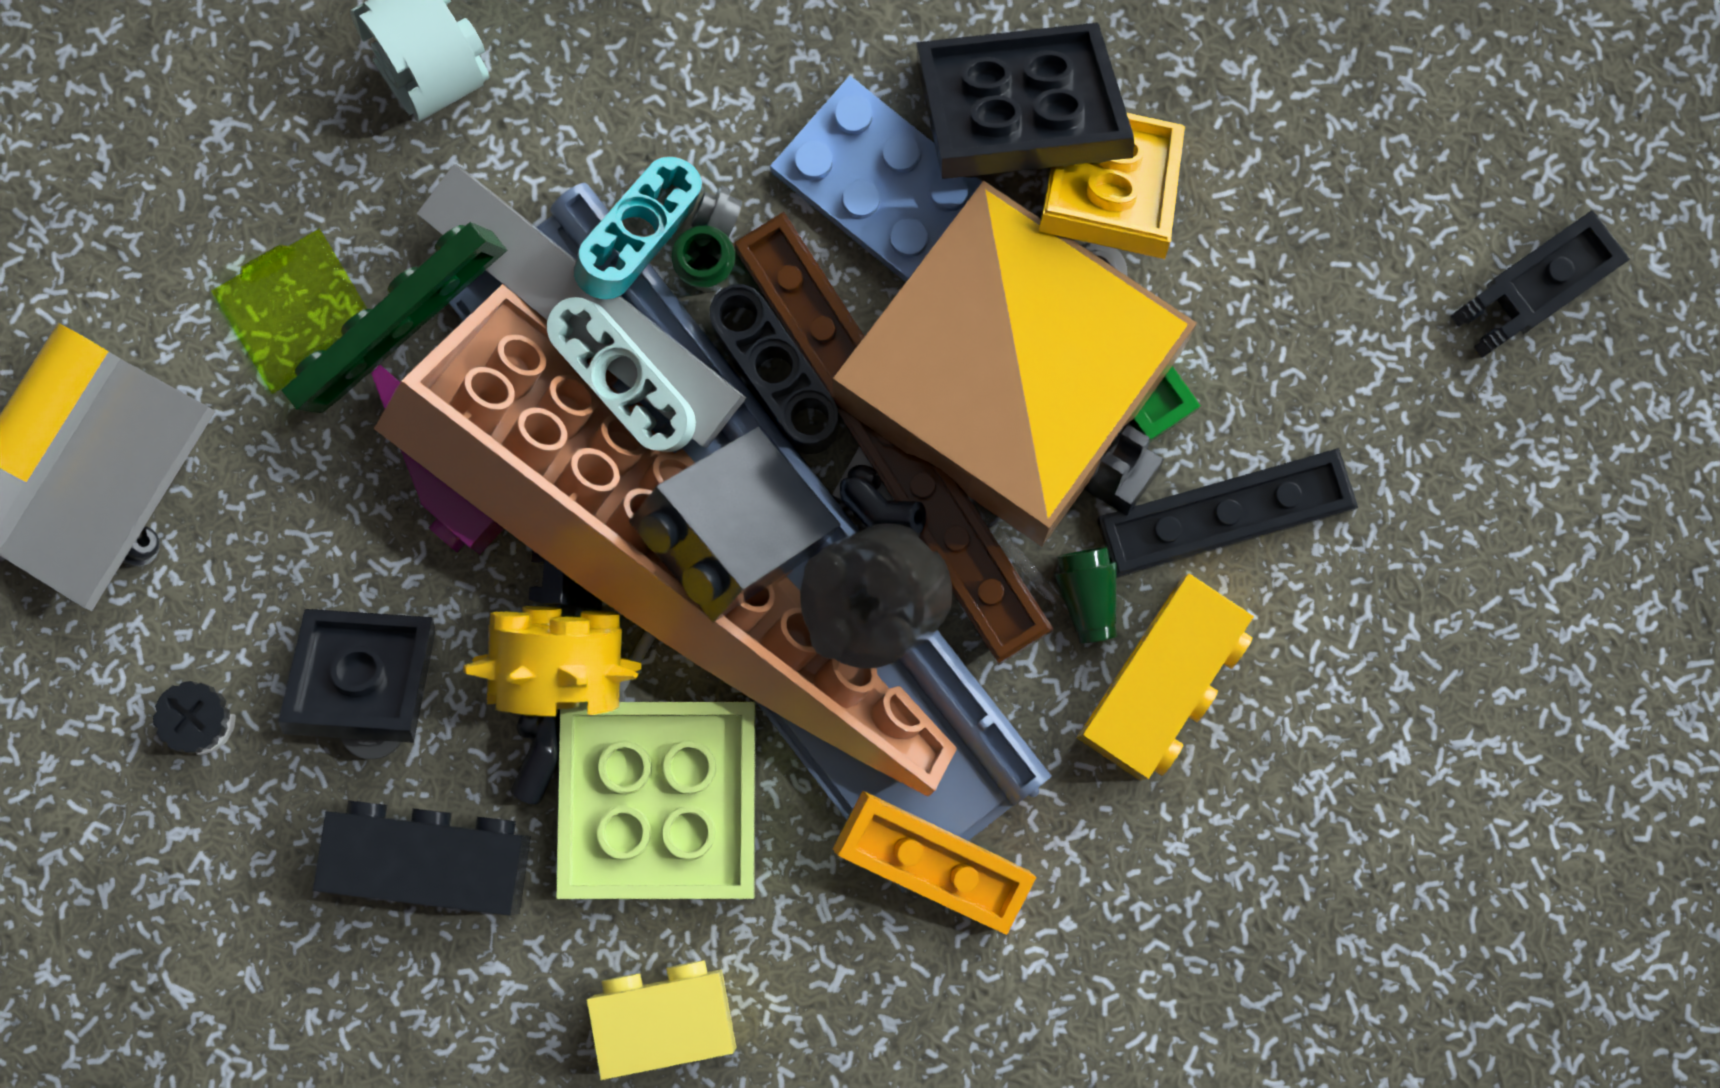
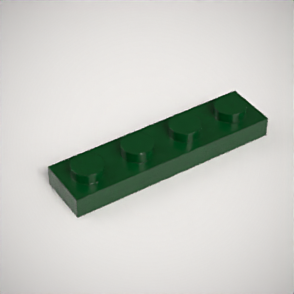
[281,222,508,413]

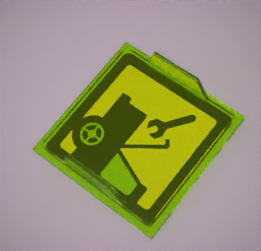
[211,228,368,394]

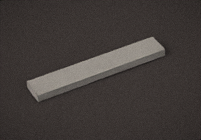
[417,164,746,448]

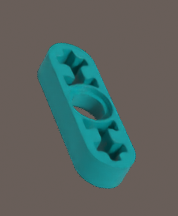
[574,157,702,299]

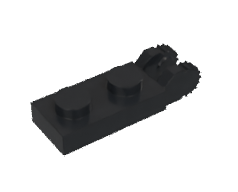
[1450,210,1630,358]

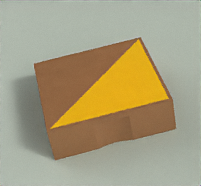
[833,181,1197,547]

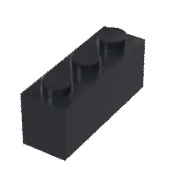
[313,800,531,916]

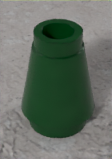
[671,226,735,293]
[1053,547,1117,643]

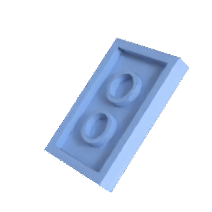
[770,76,982,282]

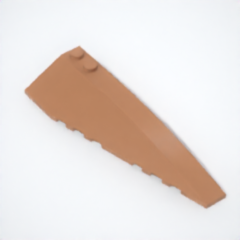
[374,284,957,797]

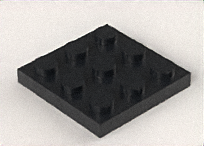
[916,22,1135,179]

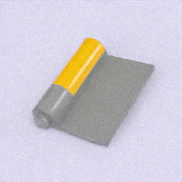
[0,323,215,611]

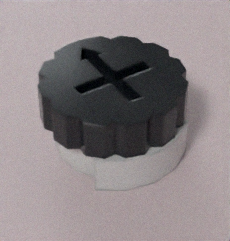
[153,681,236,755]

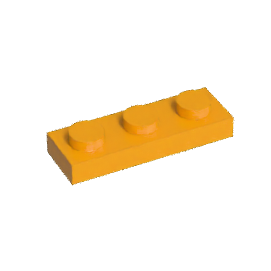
[833,791,1037,935]

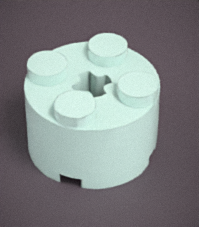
[350,0,490,123]

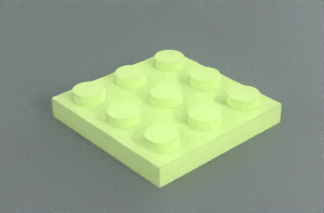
[557,702,756,899]

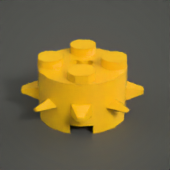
[463,606,642,716]

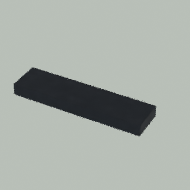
[1097,448,1359,579]

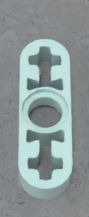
[547,297,696,452]

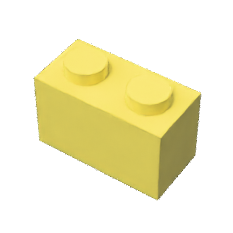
[587,960,736,1080]

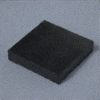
[278,609,435,743]

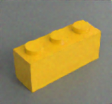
[1076,573,1254,781]

